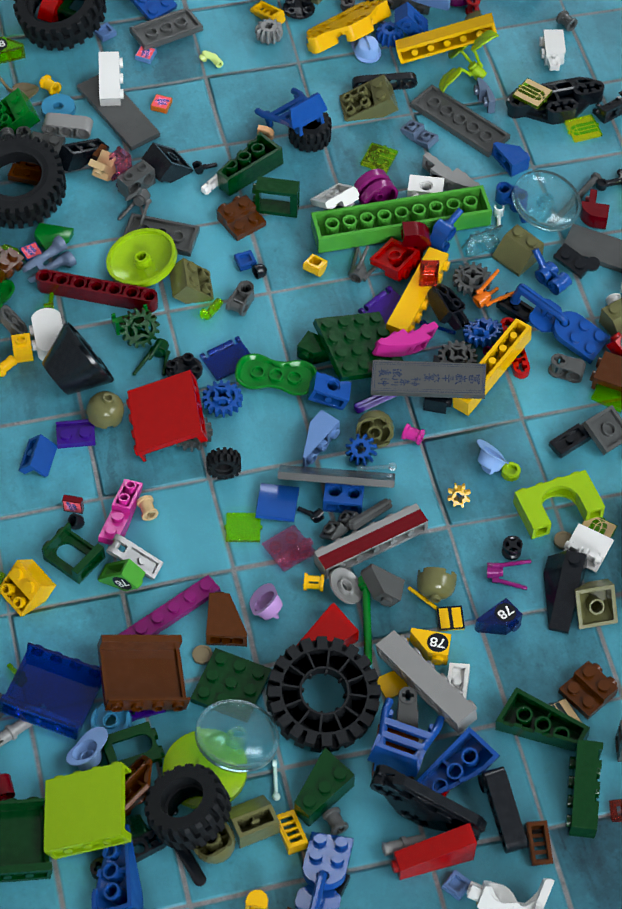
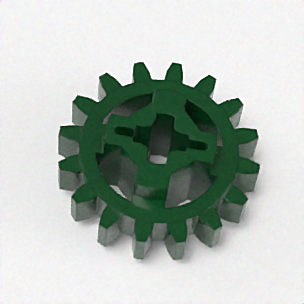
[119,308,160,348]

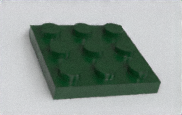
[190,648,272,723]

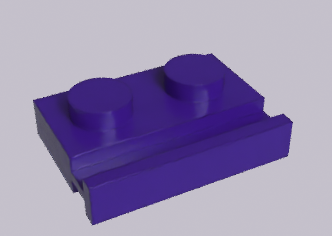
[56,419,96,449]

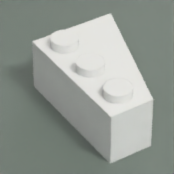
[98,51,124,106]

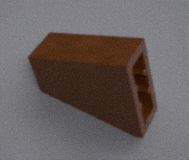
[206,592,247,647]

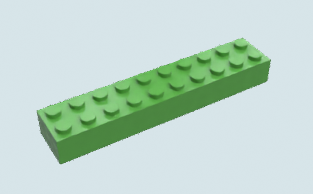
[311,185,492,253]

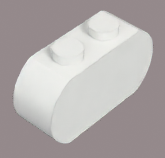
[29,308,63,361]

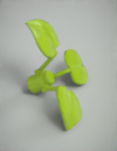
[439,30,499,93]

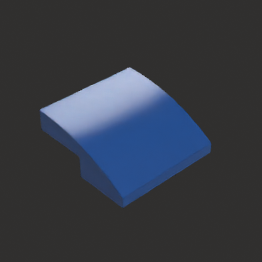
[255,483,299,522]

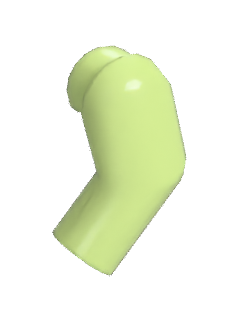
[199,50,223,68]

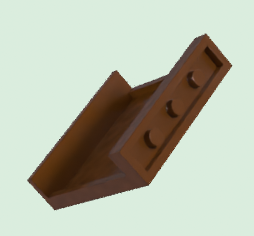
[97,635,191,712]

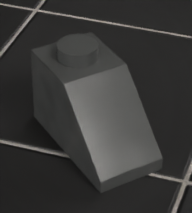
[361,564,405,607]

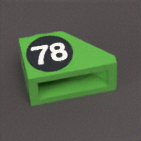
[97,558,146,591]

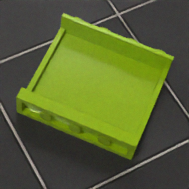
[44,762,131,860]

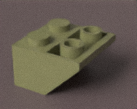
[169,258,214,304]
[228,795,280,849]

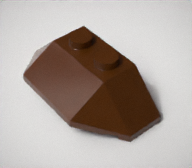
[125,754,152,819]

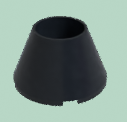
[42,321,114,395]

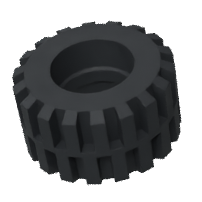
[289,112,332,152]

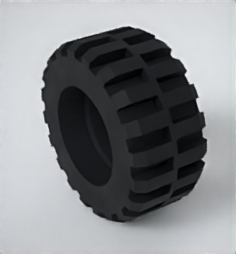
[144,764,231,850]

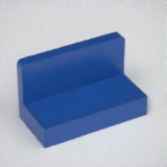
[18,434,57,477]

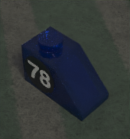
[475,598,523,635]

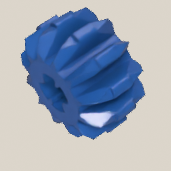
[375,20,403,48]
[345,434,378,466]

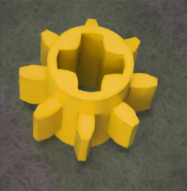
[447,483,471,507]

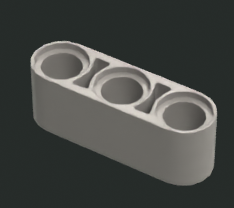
[41,113,94,139]

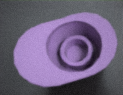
[249,583,283,620]

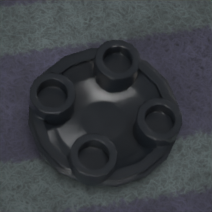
[283,0,315,19]
[166,353,203,380]

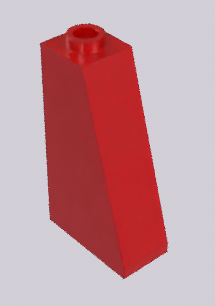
[296,603,359,647]
[391,823,477,880]

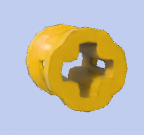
[39,75,62,95]
[303,573,325,592]

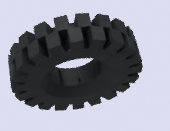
[266,636,381,753]

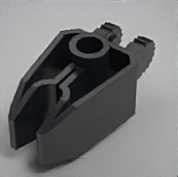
[427,283,469,331]

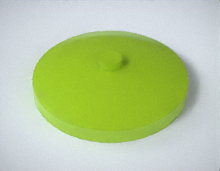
[106,228,177,287]
[163,730,247,809]

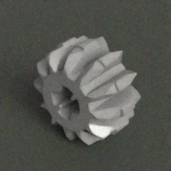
[255,18,283,45]

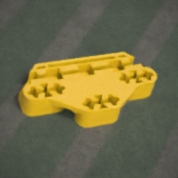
[306,0,392,54]

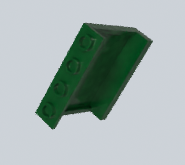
[0,797,53,883]

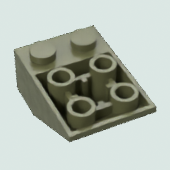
[339,74,399,122]

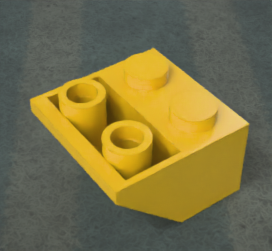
[0,559,56,617]

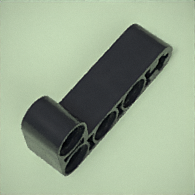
[478,766,528,854]

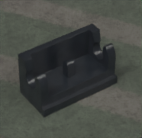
[592,91,622,124]

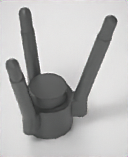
[118,187,152,225]
[348,245,378,283]

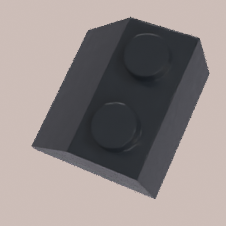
[141,142,193,183]

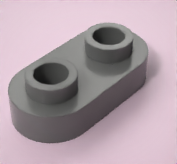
[0,305,28,335]

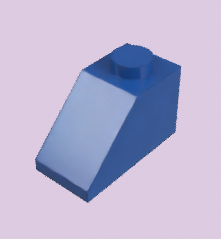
[492,142,530,177]

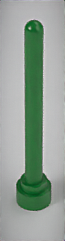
[358,576,372,665]

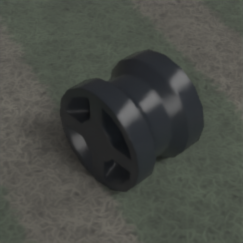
[502,536,523,560]

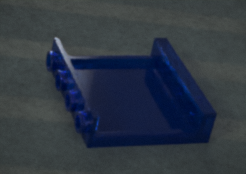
[0,642,102,740]

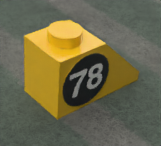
[410,628,452,665]

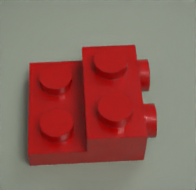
[370,238,421,282]

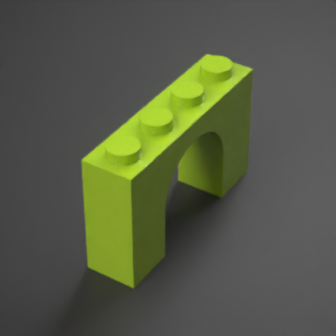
[513,470,605,539]

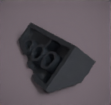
[543,550,587,634]

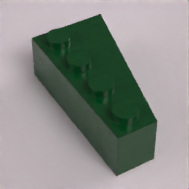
[217,132,284,196]
[495,687,590,752]
[565,739,603,839]

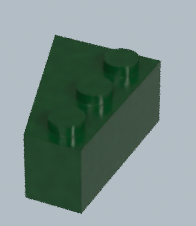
[294,748,355,827]

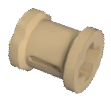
[136,495,159,521]

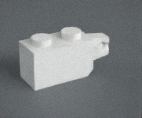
[539,30,566,71]

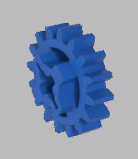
[463,317,503,348]
[202,380,243,418]

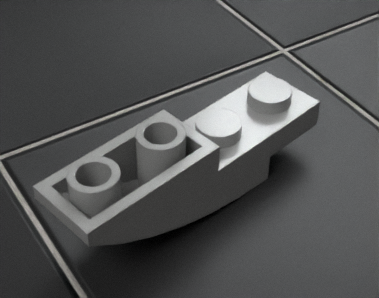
[422,152,480,191]

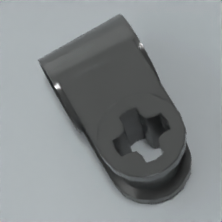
[226,280,254,316]
[548,353,586,383]
[397,687,418,728]

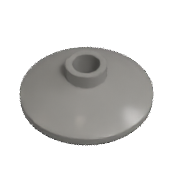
[329,568,362,604]

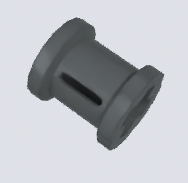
[556,10,578,32]
[322,807,349,835]

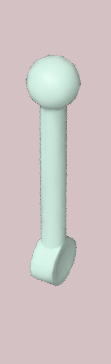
[272,759,281,801]

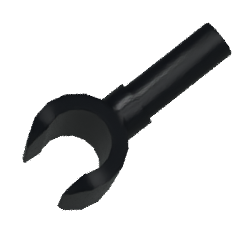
[192,161,217,175]
[297,506,325,523]

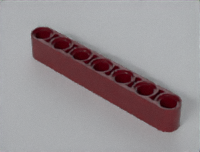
[36,269,158,312]

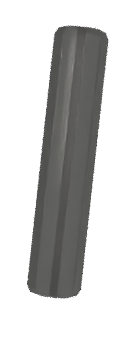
[348,498,392,531]

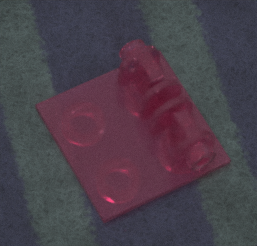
[262,525,315,572]

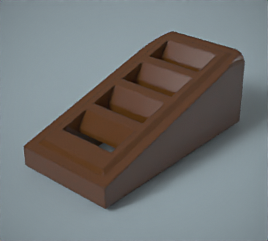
[524,820,553,866]

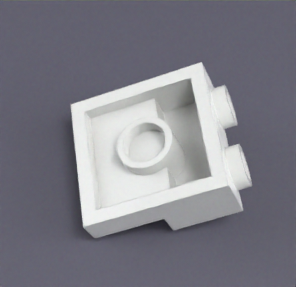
[310,183,359,210]

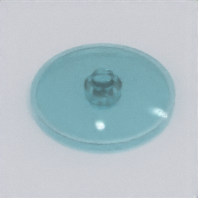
[512,170,581,232]
[195,699,280,773]

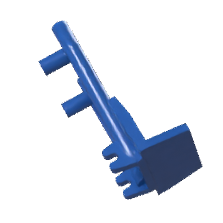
[255,88,327,137]
[367,697,445,778]

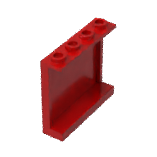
[126,370,208,462]

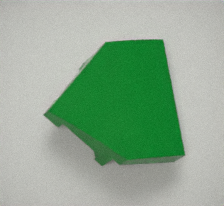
[34,223,74,251]

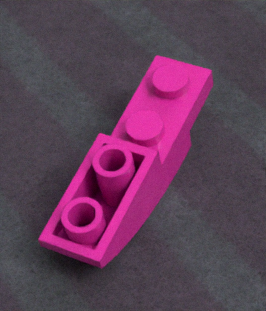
[372,321,439,357]
[98,479,143,545]

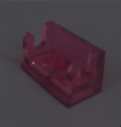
[109,146,132,188]

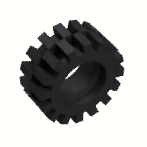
[206,447,241,480]

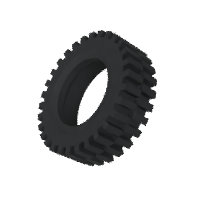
[0,134,67,229]

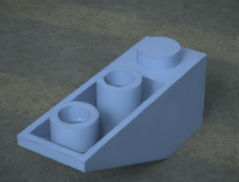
[303,410,340,467]

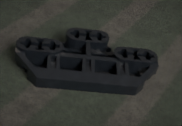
[506,77,605,125]
[370,765,487,841]

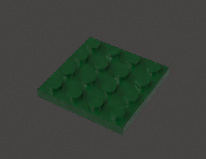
[313,312,403,382]

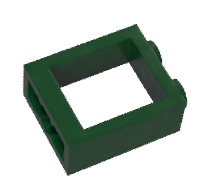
[252,176,300,218]

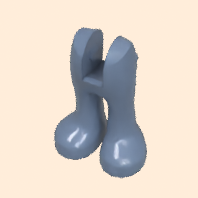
[22,235,77,283]

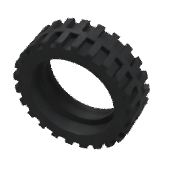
[13,0,107,51]

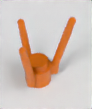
[472,269,514,309]

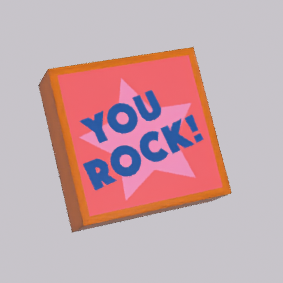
[151,94,172,114]

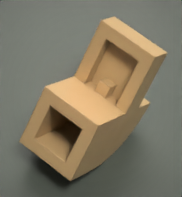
[88,149,123,181]

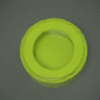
[501,462,521,481]

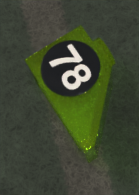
[0,36,26,64]

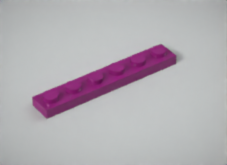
[118,575,221,635]

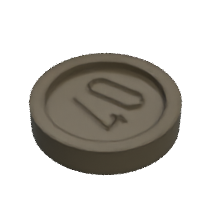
[554,531,572,550]
[192,645,213,665]

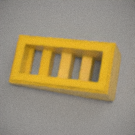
[250,0,286,24]
[277,809,309,855]

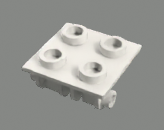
[564,523,614,573]

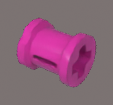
[401,423,425,445]

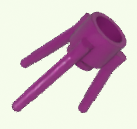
[487,559,532,590]

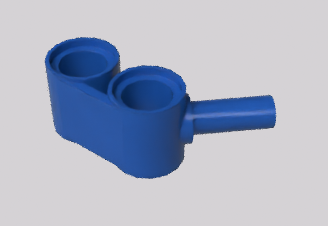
[495,182,528,223]
[427,208,463,253]
[532,248,572,295]

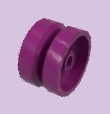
[354,169,398,204]

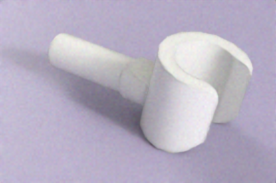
[493,205,505,229]

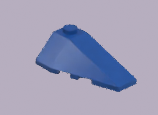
[416,727,500,794]
[91,824,144,909]

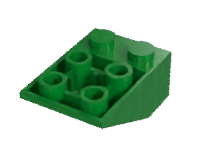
[0,88,40,134]

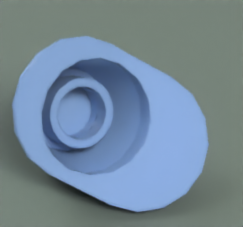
[351,35,381,63]
[477,439,509,475]
[66,727,108,771]

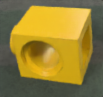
[11,333,34,363]

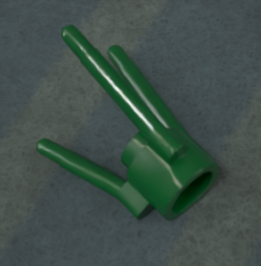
[133,338,170,376]

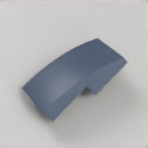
[474,78,496,114]
[400,119,439,150]

